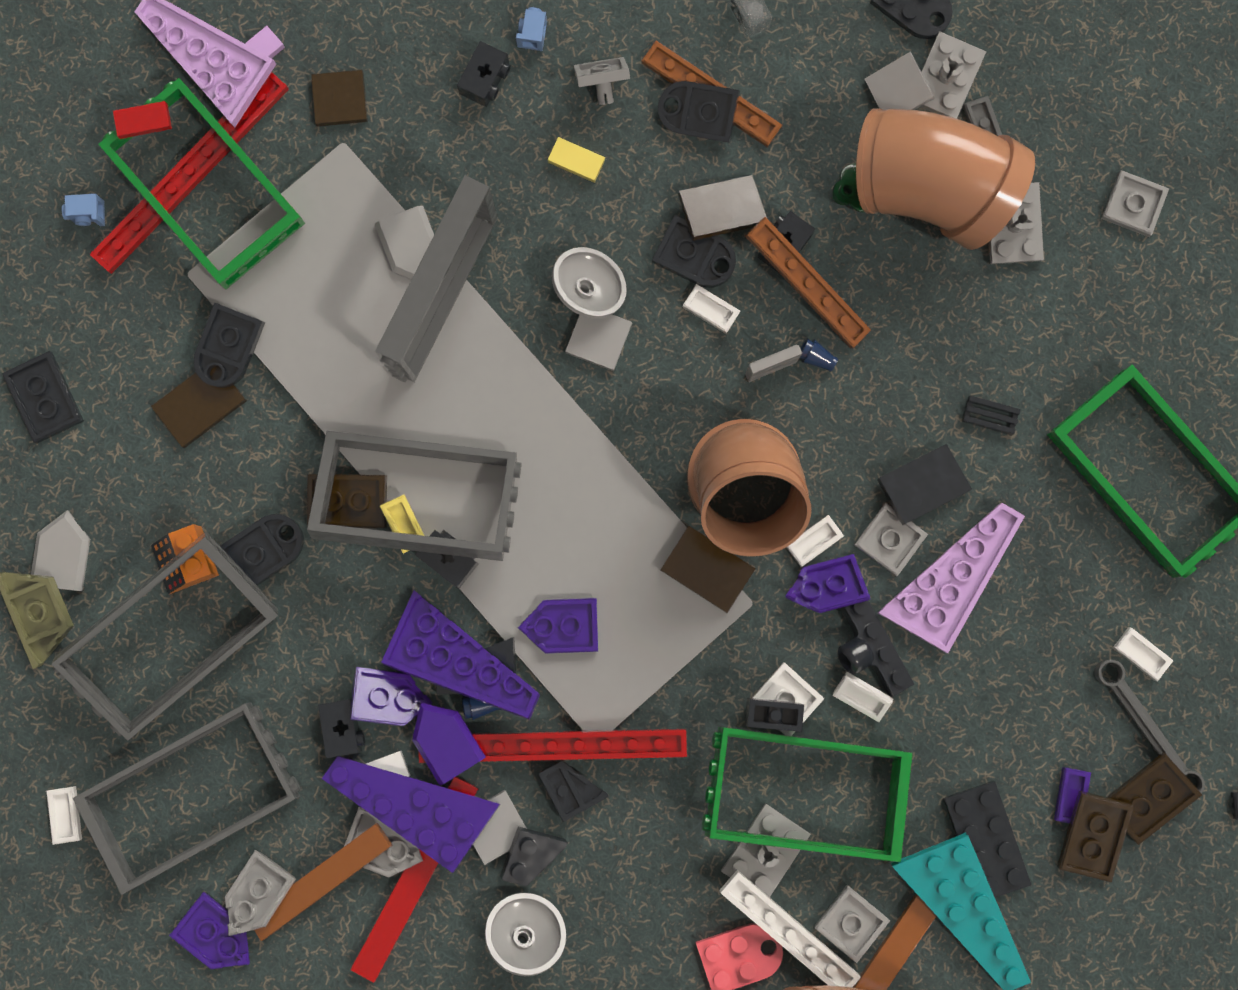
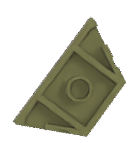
[0,572,74,669]

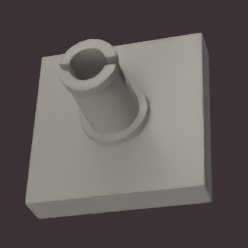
[574,57,630,105]

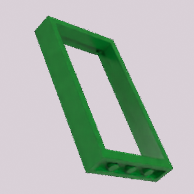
[98,78,305,290]
[1047,365,1238,578]
[702,727,912,862]

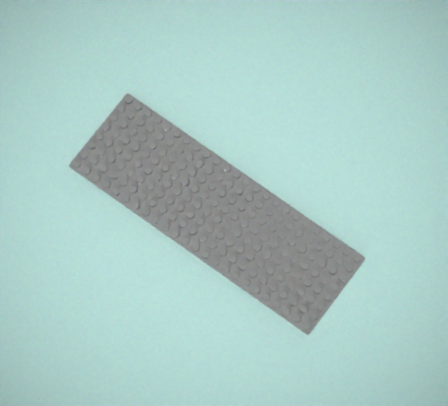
[188,143,752,731]

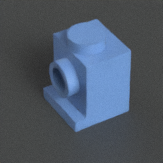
[516,7,547,51]
[62,194,105,226]

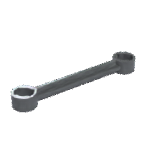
[1094,660,1205,794]

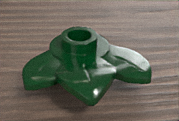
[833,163,864,212]

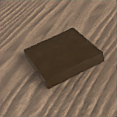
[311,70,368,127]

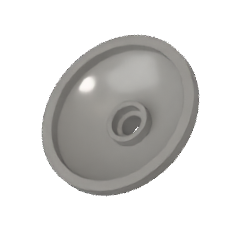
[552,247,626,318]
[485,893,566,976]

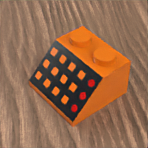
[151,524,219,594]

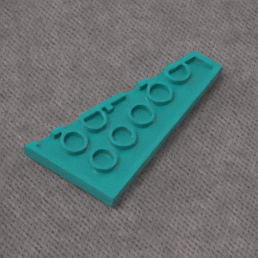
[891,833,1031,990]

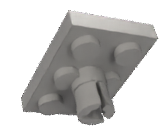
[921,31,986,119]
[988,182,1044,264]
[721,803,811,897]

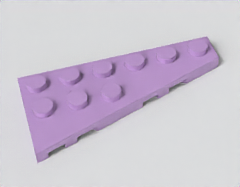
[135,0,276,128]
[877,503,1025,653]

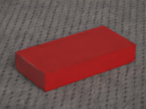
[113,101,172,139]

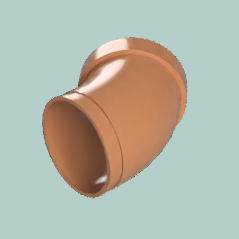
[856,109,1035,250]
[687,419,811,556]

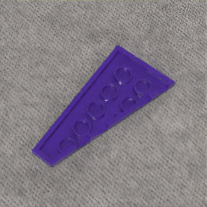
[381,590,540,720]
[322,756,501,873]

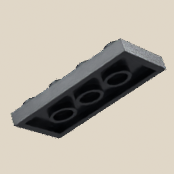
[943,781,1031,898]

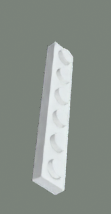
[720,870,861,988]

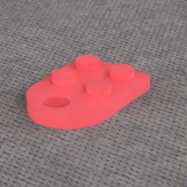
[696,923,783,990]

